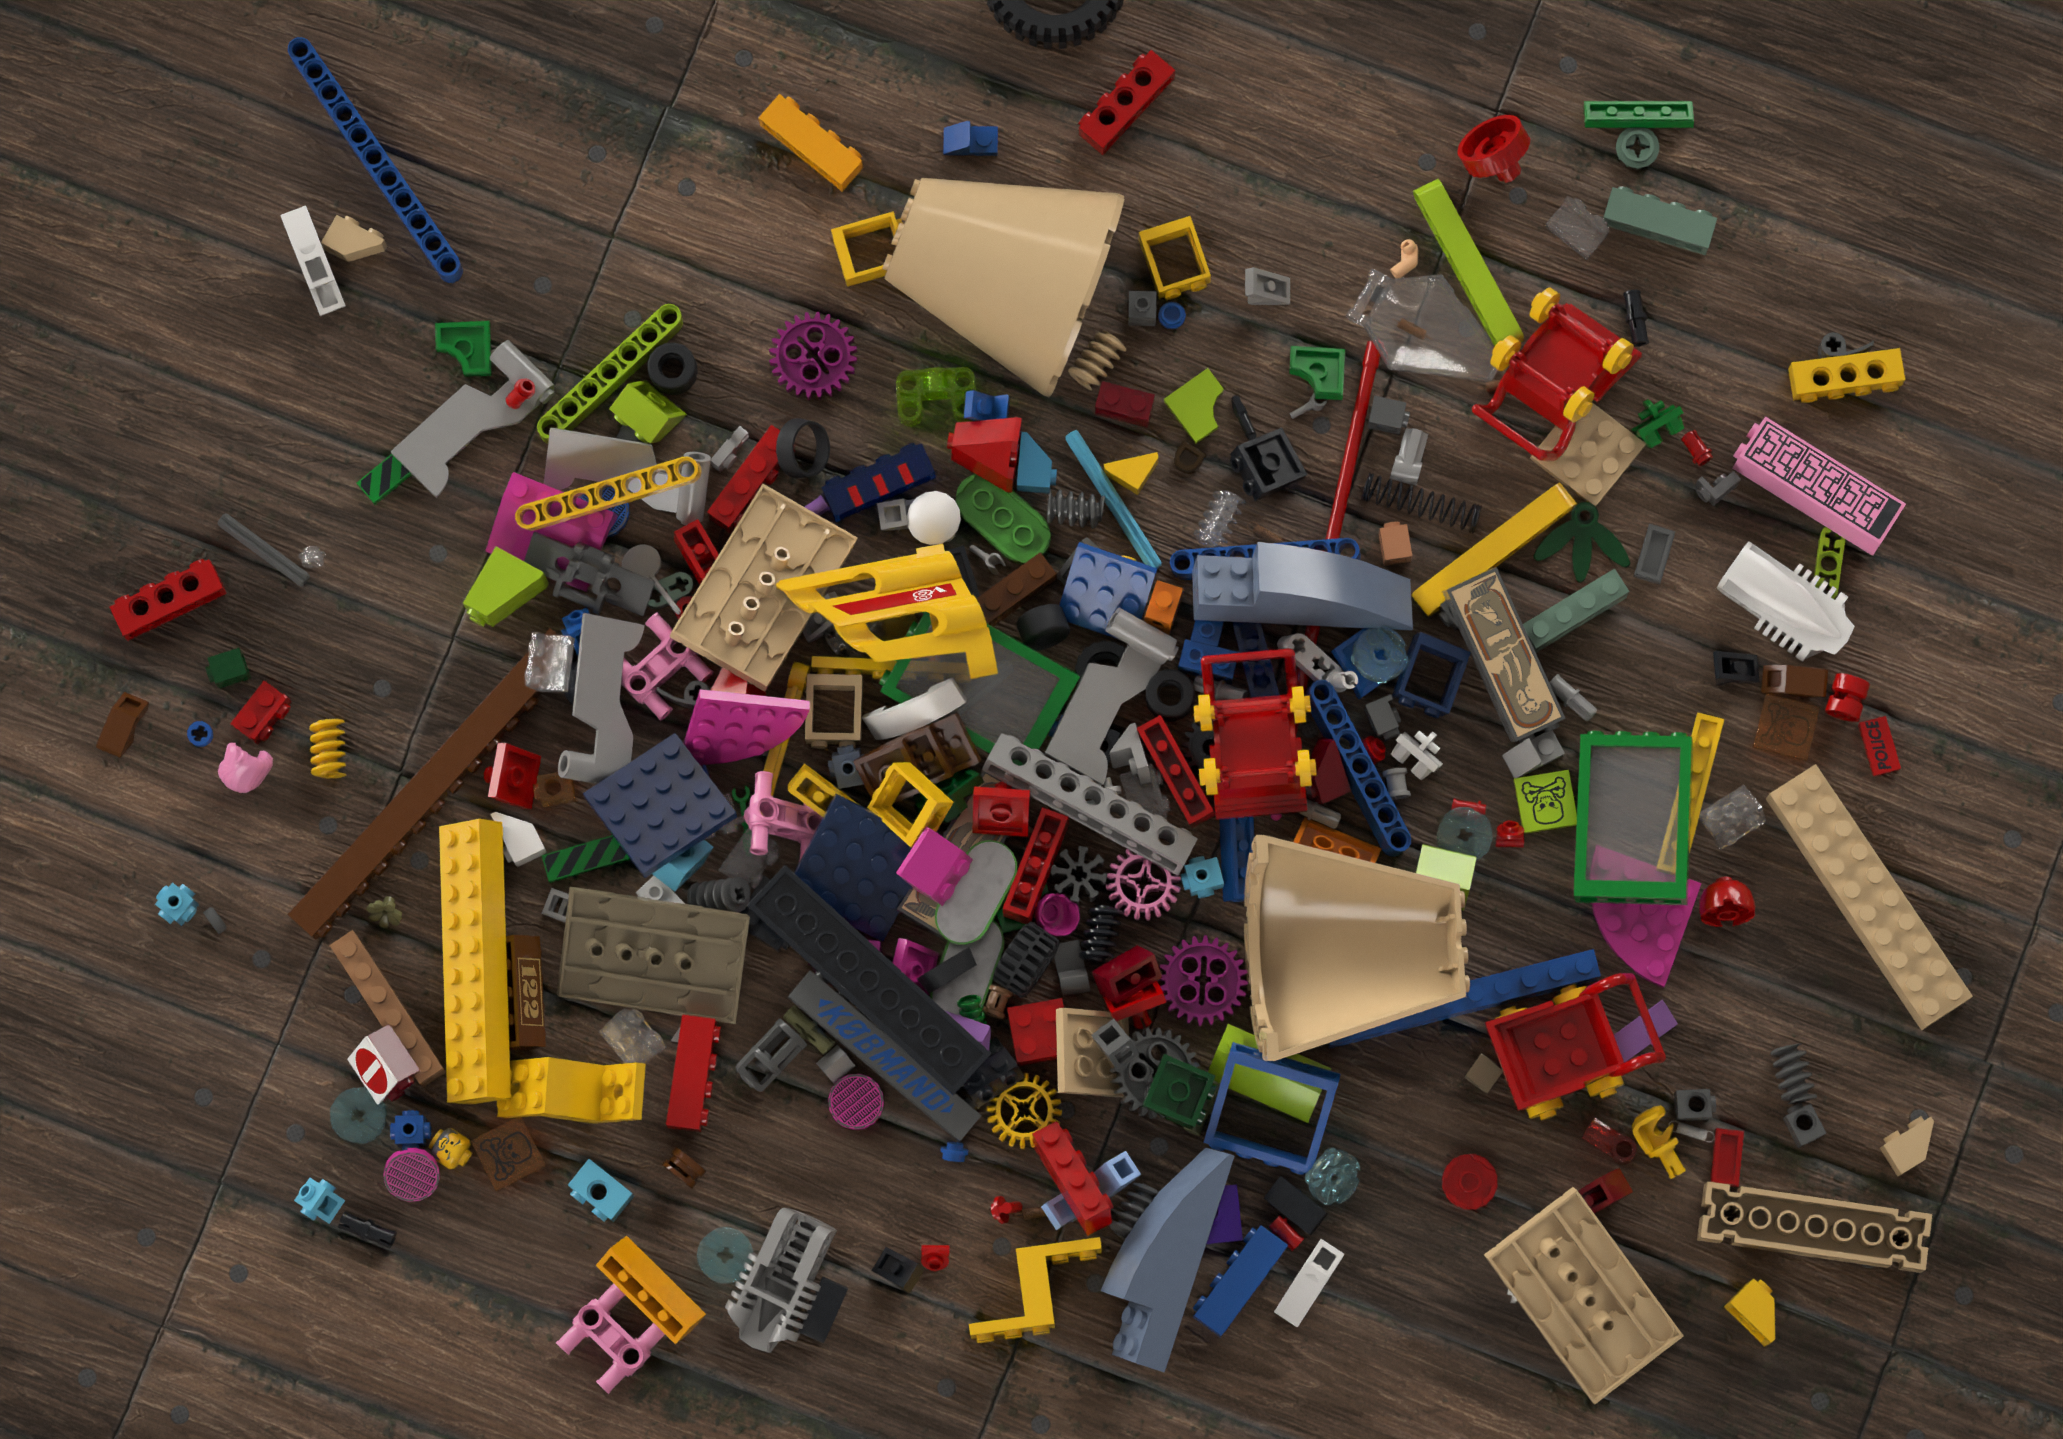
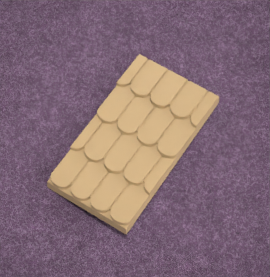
[670,484,858,692]
[1484,1187,1683,1404]

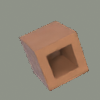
[1378,522,1412,566]

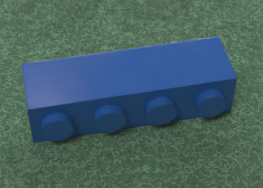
[1193,1225,1288,1338]

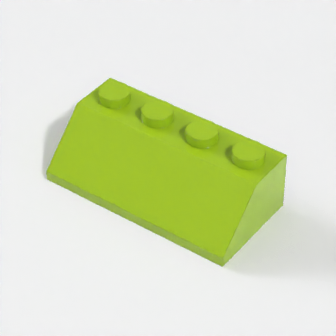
[1208,1024,1331,1123]

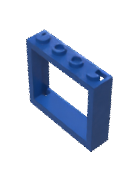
[1203,1042,1341,1175]

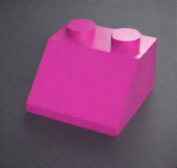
[896,826,973,906]

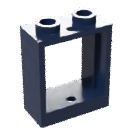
[1392,632,1471,718]

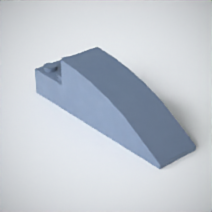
[1192,542,1413,630]
[1101,1148,1234,1372]

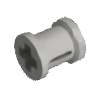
[1382,768,1411,800]

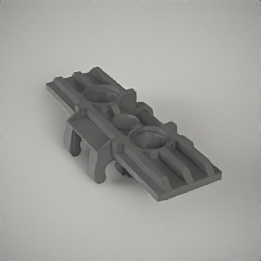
[524,532,656,616]

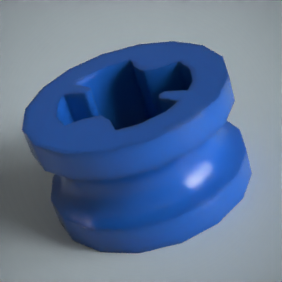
[187,721,213,747]

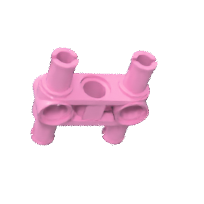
[621,612,714,721]
[744,771,823,861]
[556,1283,665,1394]

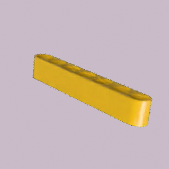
[515,456,702,531]
[1411,482,1577,617]

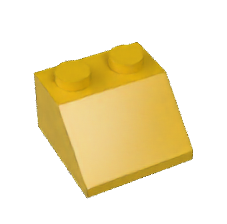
[1724,1279,1775,1347]

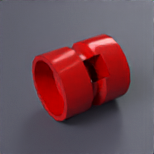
[1825,673,1870,722]

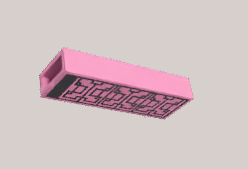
[1732,417,1906,556]

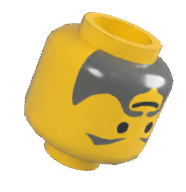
[429,1128,472,1169]

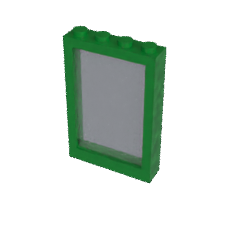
[879,612,1080,766]
[1574,731,1693,905]

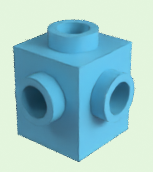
[1180,856,1224,898]
[155,883,199,926]
[294,1178,345,1224]

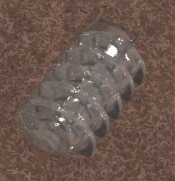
[1193,490,1247,548]

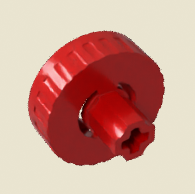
[1457,115,1530,183]

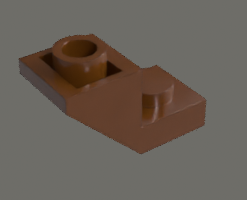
[1761,665,1828,697]
[96,692,149,758]

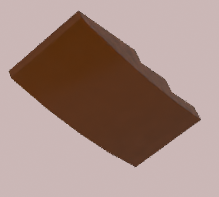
[853,711,981,804]

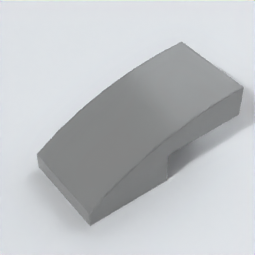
[877,499,915,531]

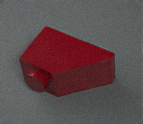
[1305,737,1351,804]
[1578,1168,1633,1214]

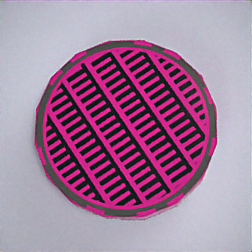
[828,1074,884,1130]
[383,1147,440,1202]

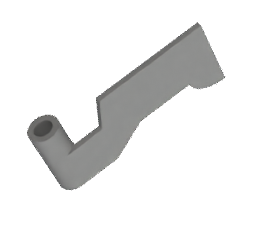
[391,340,555,498]
[544,428,711,525]
[1044,608,1179,785]
[558,613,645,784]

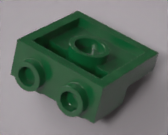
[912,768,984,823]
[1142,1054,1217,1130]

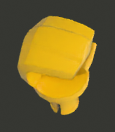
[1632,1105,1686,1179]

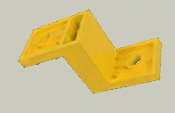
[497,1057,646,1124]
[969,1237,1102,1343]

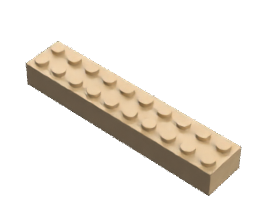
[1766,764,1973,1031]

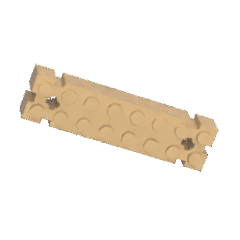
[1697,1181,1932,1273]

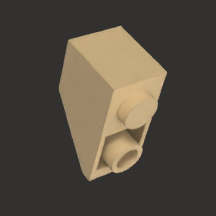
[321,215,388,262]
[1880,1116,1934,1177]

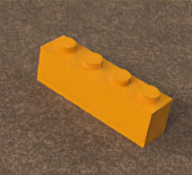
[758,94,863,192]
[596,1236,706,1344]

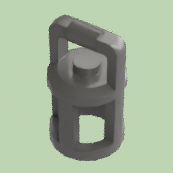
[736,1018,807,1092]

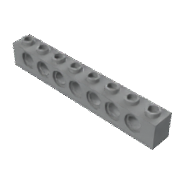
[982,733,1198,876]

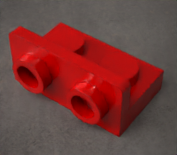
[230,680,292,745]

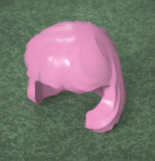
[218,743,273,793]

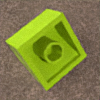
[609,380,687,444]

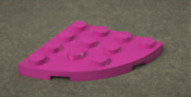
[683,689,810,766]
[1590,845,1702,988]

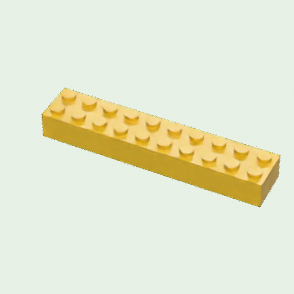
[439,819,511,1105]

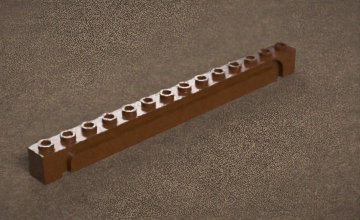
[287,628,577,940]

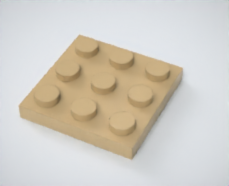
[1530,403,1646,507]
[1056,1008,1129,1098]

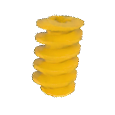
[309,719,346,778]

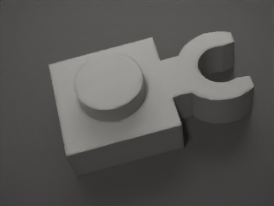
[711,426,749,473]

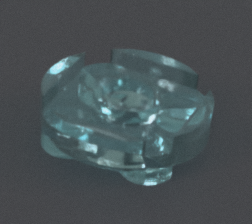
[1351,627,1408,684]
[1437,807,1493,861]
[330,1087,387,1144]
[1305,1147,1360,1205]
[697,1227,754,1284]

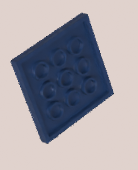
[583,733,737,878]
[794,794,912,941]

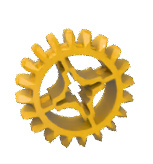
[986,1073,1062,1149]

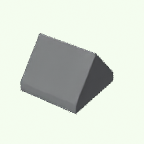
[816,1045,855,1084]

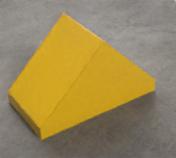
[1104,452,1158,495]

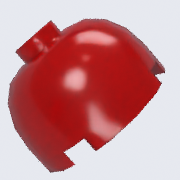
[1699,877,1755,927]

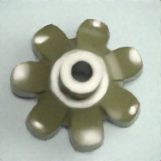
[366,896,402,928]

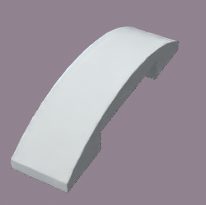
[862,678,967,740]

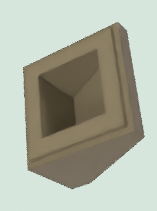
[1464,1053,1503,1094]

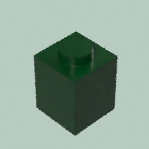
[205,648,251,689]

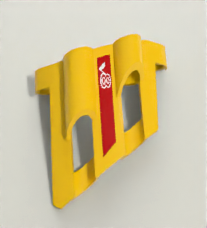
[775,543,998,679]

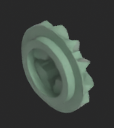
[1615,128,1659,170]

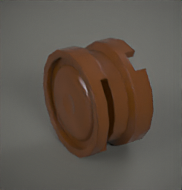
[662,1147,706,1189]

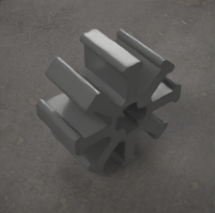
[1051,846,1107,905]

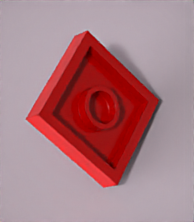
[484,743,541,810]
[972,781,1030,837]
[1102,981,1166,1029]

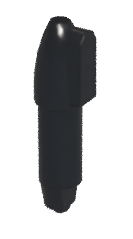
[1231,395,1257,441]

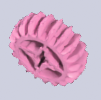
[1106,849,1181,921]

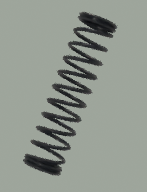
[1361,472,1482,534]

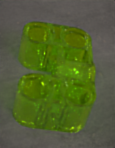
[896,367,976,427]

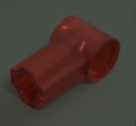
[1581,1117,1637,1165]

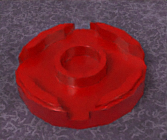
[1442,1154,1498,1210]

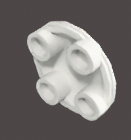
[907,491,961,545]

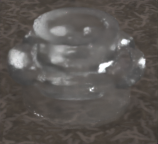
[299,546,326,568]

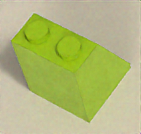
[463,547,549,627]

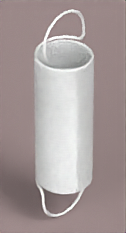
[1669,1121,1715,1142]

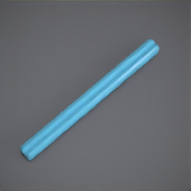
[1065,430,1161,569]

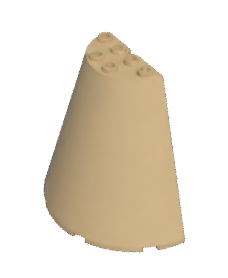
[882,178,1124,398]
[1244,835,1470,1061]

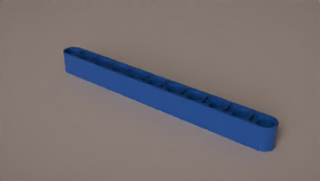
[288,37,463,283]

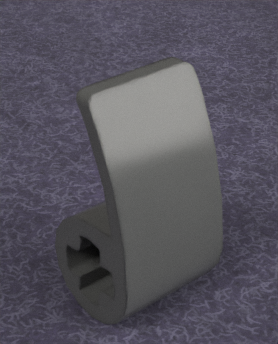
[1818,332,1874,358]
[656,681,709,709]
[1054,940,1090,997]

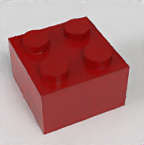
[1007,998,1064,1066]

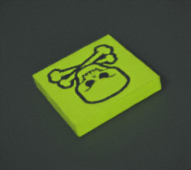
[1513,770,1577,834]

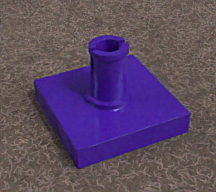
[1206,1184,1243,1245]

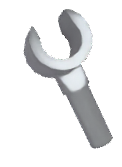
[1289,393,1327,419]
[969,545,1006,575]

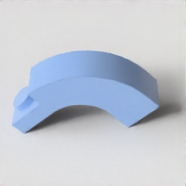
[1041,1151,1141,1230]

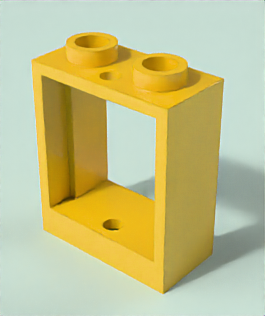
[831,211,903,287]
[1138,216,1211,300]
[867,762,954,848]

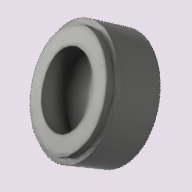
[203,907,227,934]

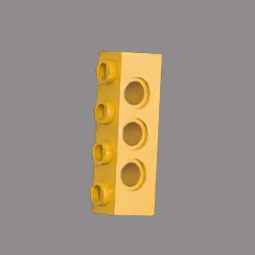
[1788,348,1905,403]
[788,763,861,817]

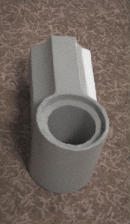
[1390,428,1429,486]

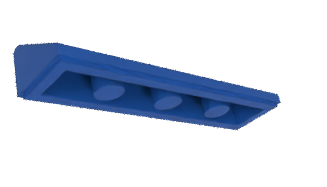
[1219,817,1254,902]

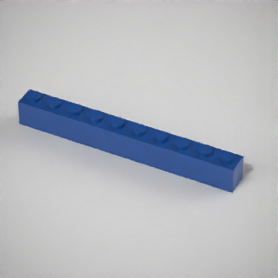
[1327,949,1601,1049]

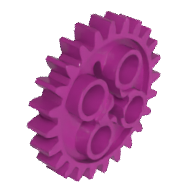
[769,312,858,400]
[1159,935,1248,1027]

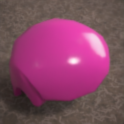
[1034,893,1080,936]

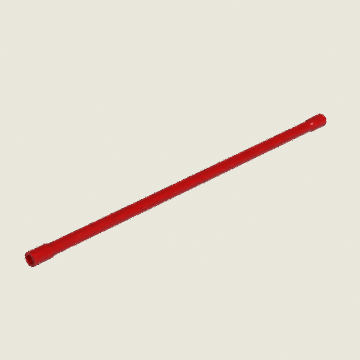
[1293,341,1383,737]

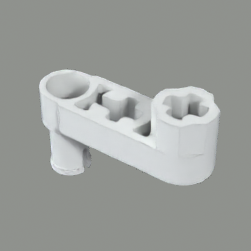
[1277,633,1358,693]

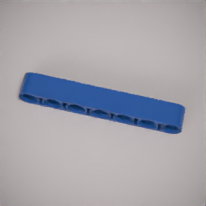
[1170,538,1361,580]
[1304,680,1411,857]

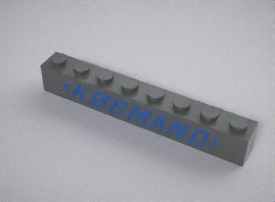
[787,971,982,1142]

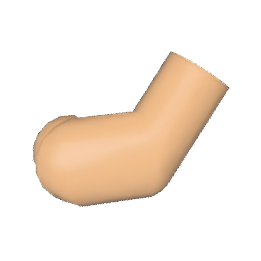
[1390,239,1419,280]

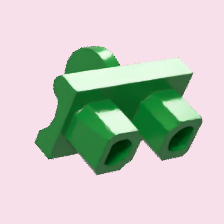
[1631,399,1684,448]

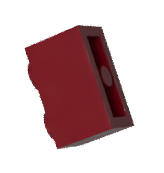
[1095,381,1155,428]
[1092,945,1162,1004]

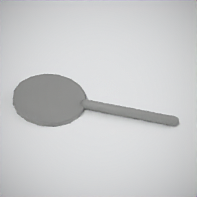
[622,544,681,614]

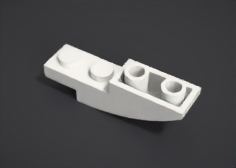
[280,206,346,316]

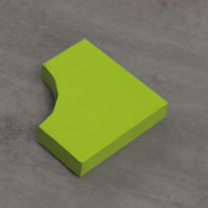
[1164,368,1224,444]

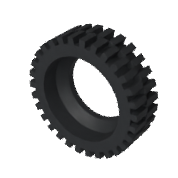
[987,0,1123,49]

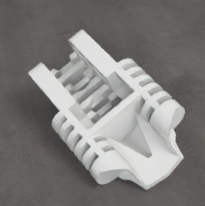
[1717,541,1855,662]

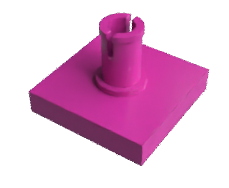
[891,938,939,996]

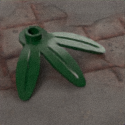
[1534,502,1630,583]

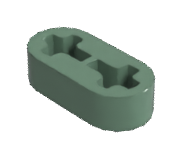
[648,572,694,610]

